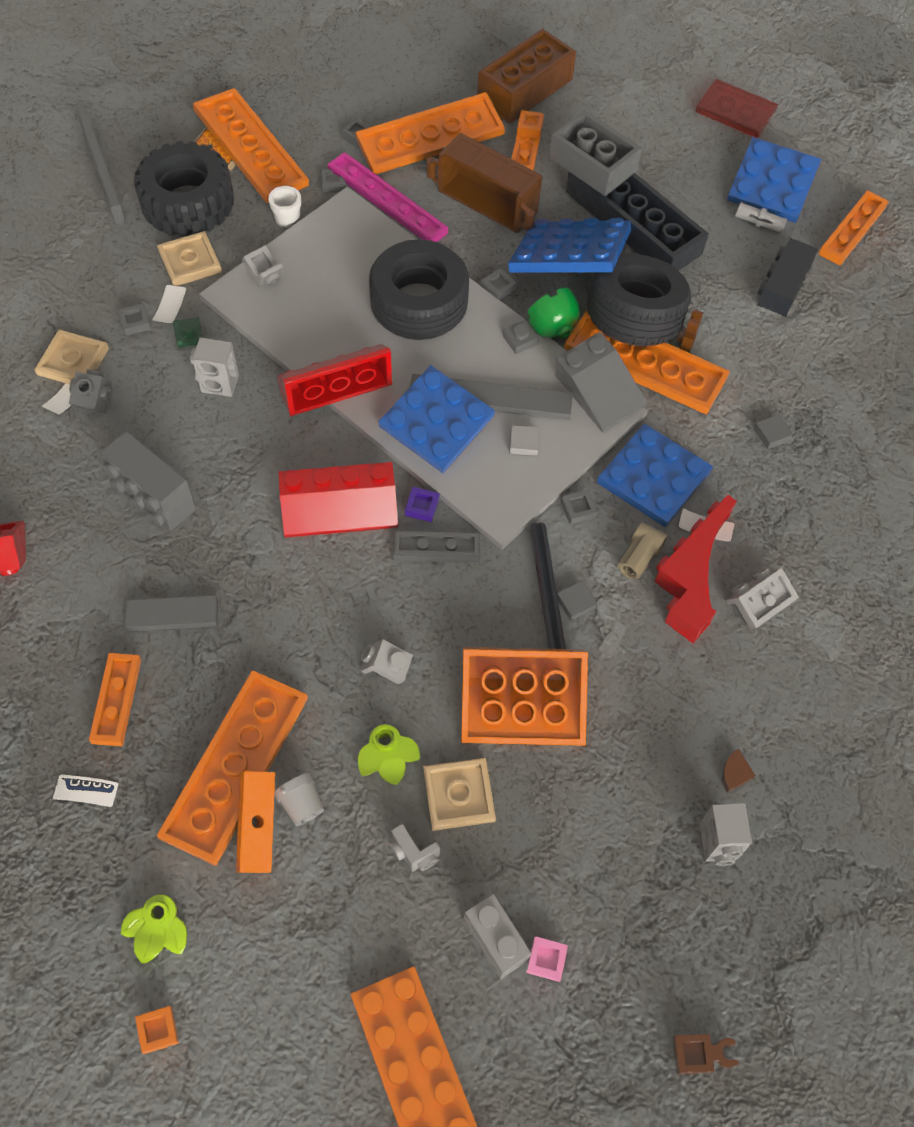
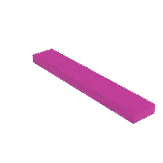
[327,152,448,242]

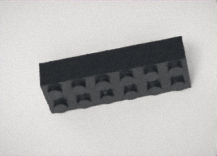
[566,172,709,271]

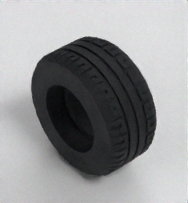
[369,239,469,340]
[587,254,692,346]

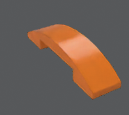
[511,110,544,171]

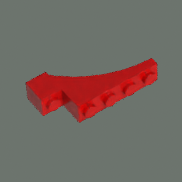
[655,495,737,644]

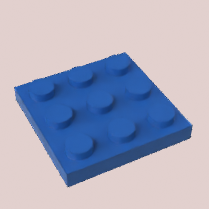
[727,137,821,223]
[378,365,495,473]
[597,423,713,528]

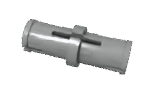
[735,202,787,234]

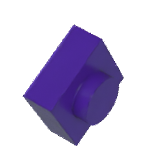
[405,487,440,522]

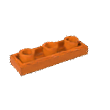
[236,771,275,873]

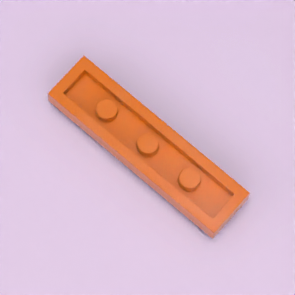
[819,190,889,266]

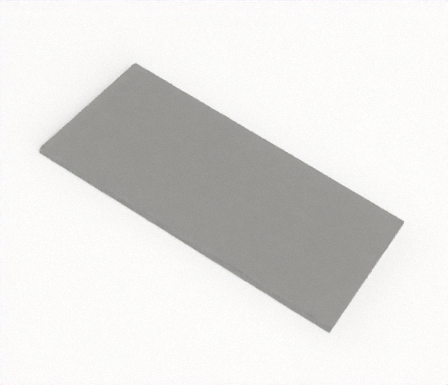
[199,187,647,550]

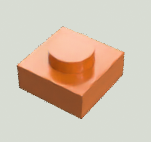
[135,1006,179,1054]

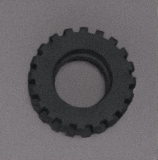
[134,141,234,237]

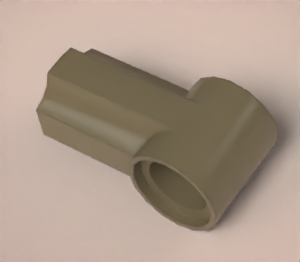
[617,521,668,580]

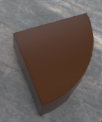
[723,749,756,793]

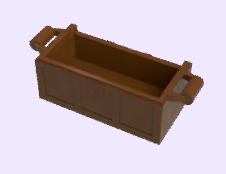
[477,28,576,124]
[426,133,542,234]

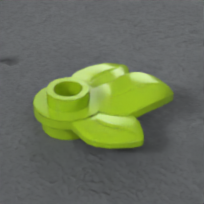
[358,724,420,785]
[120,894,187,964]

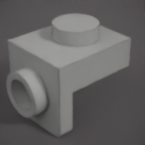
[242,245,284,286]
[360,639,413,684]
[389,824,440,872]

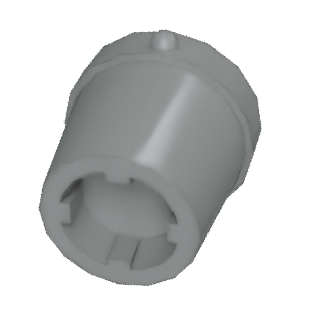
[274,773,324,826]

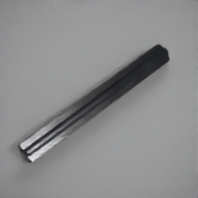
[530,523,566,649]

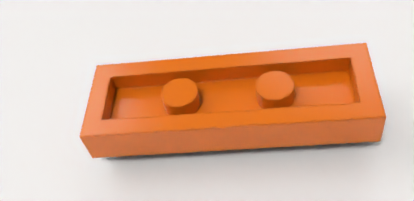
[89,653,141,747]

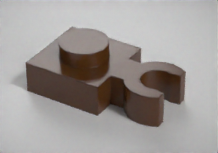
[677,309,703,353]
[673,1034,738,1075]

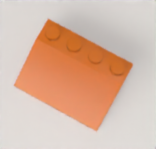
[461,647,588,746]

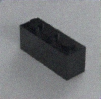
[757,238,819,317]

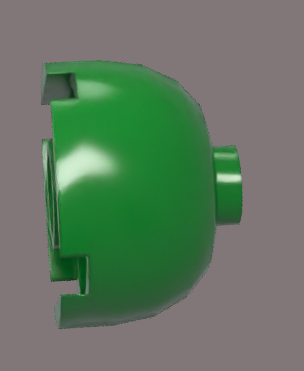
[526,288,579,339]

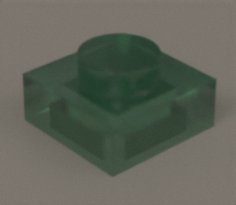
[173,317,203,348]

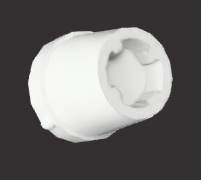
[269,186,302,228]

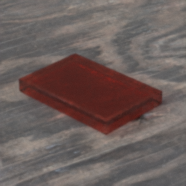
[695,79,778,138]

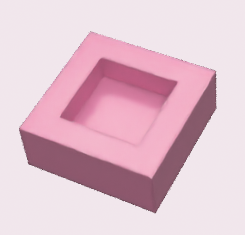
[526,936,568,982]

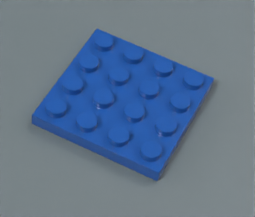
[508,218,631,273]

